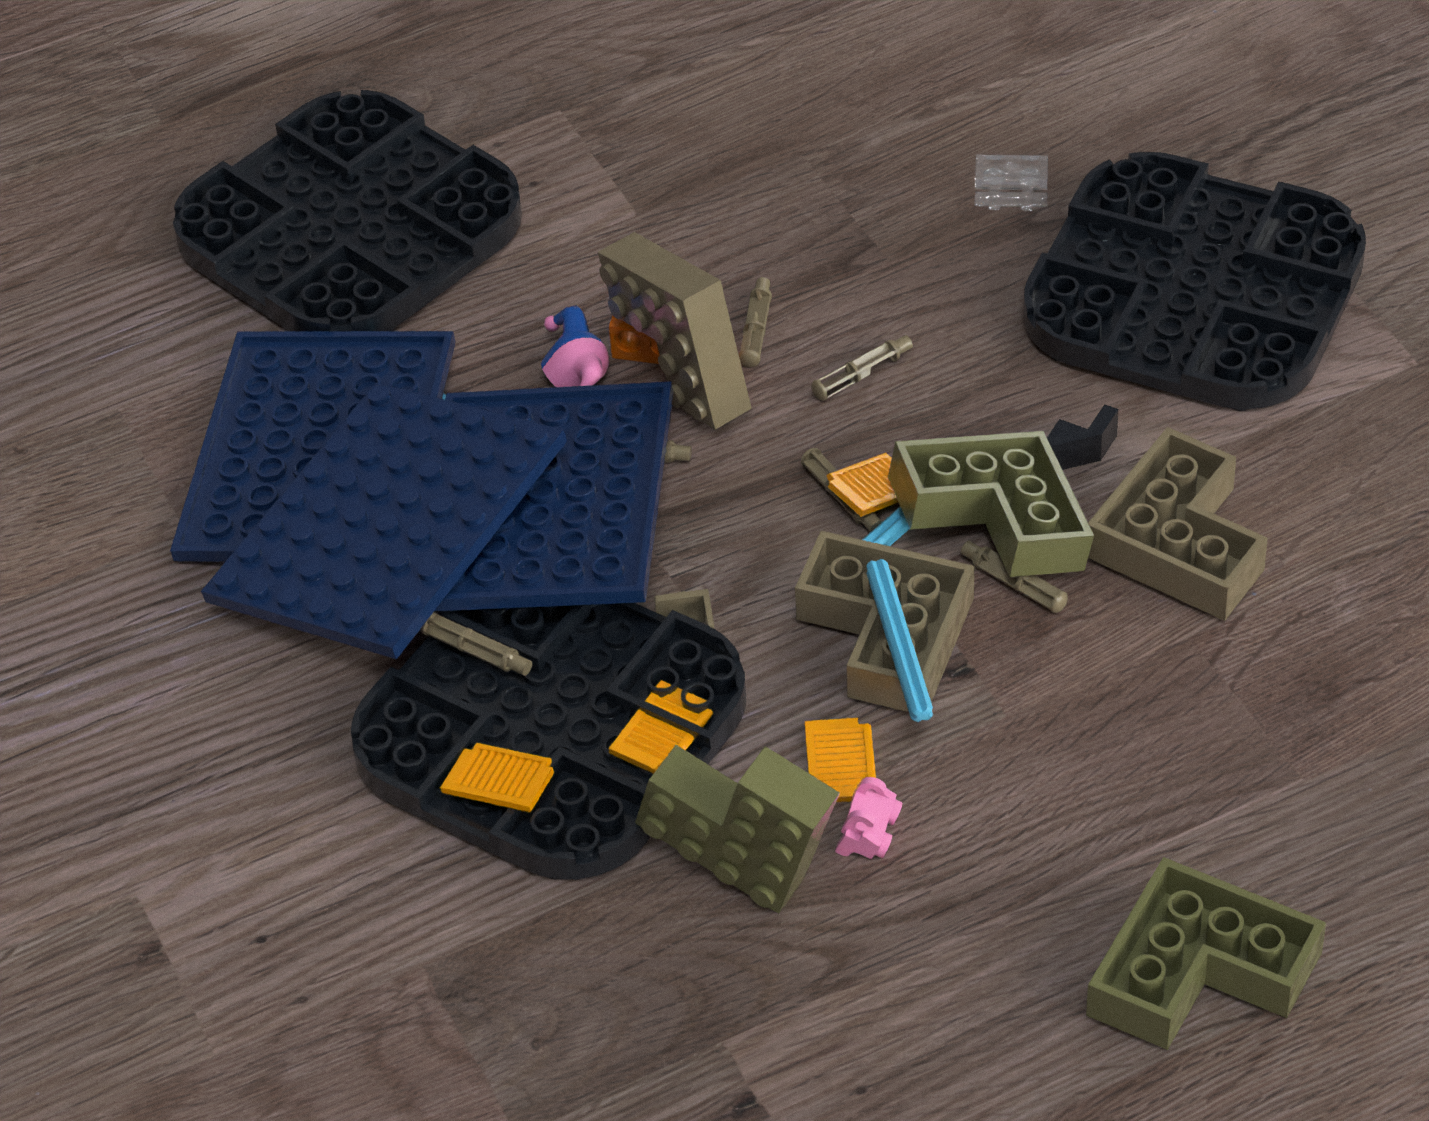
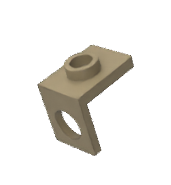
[654,589,714,628]

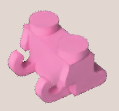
[835,777,902,859]

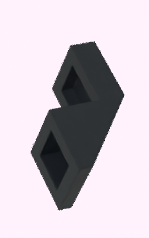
[1047,404,1119,470]

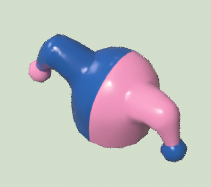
[541,305,609,387]

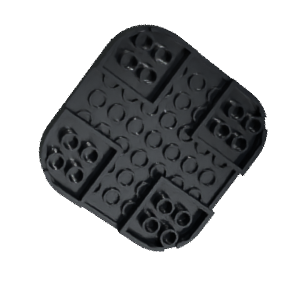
[173,90,522,331]
[1024,152,1366,411]
[351,603,746,880]

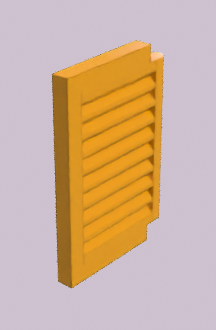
[827,453,898,517]
[609,680,713,774]
[805,718,876,802]
[440,743,554,812]

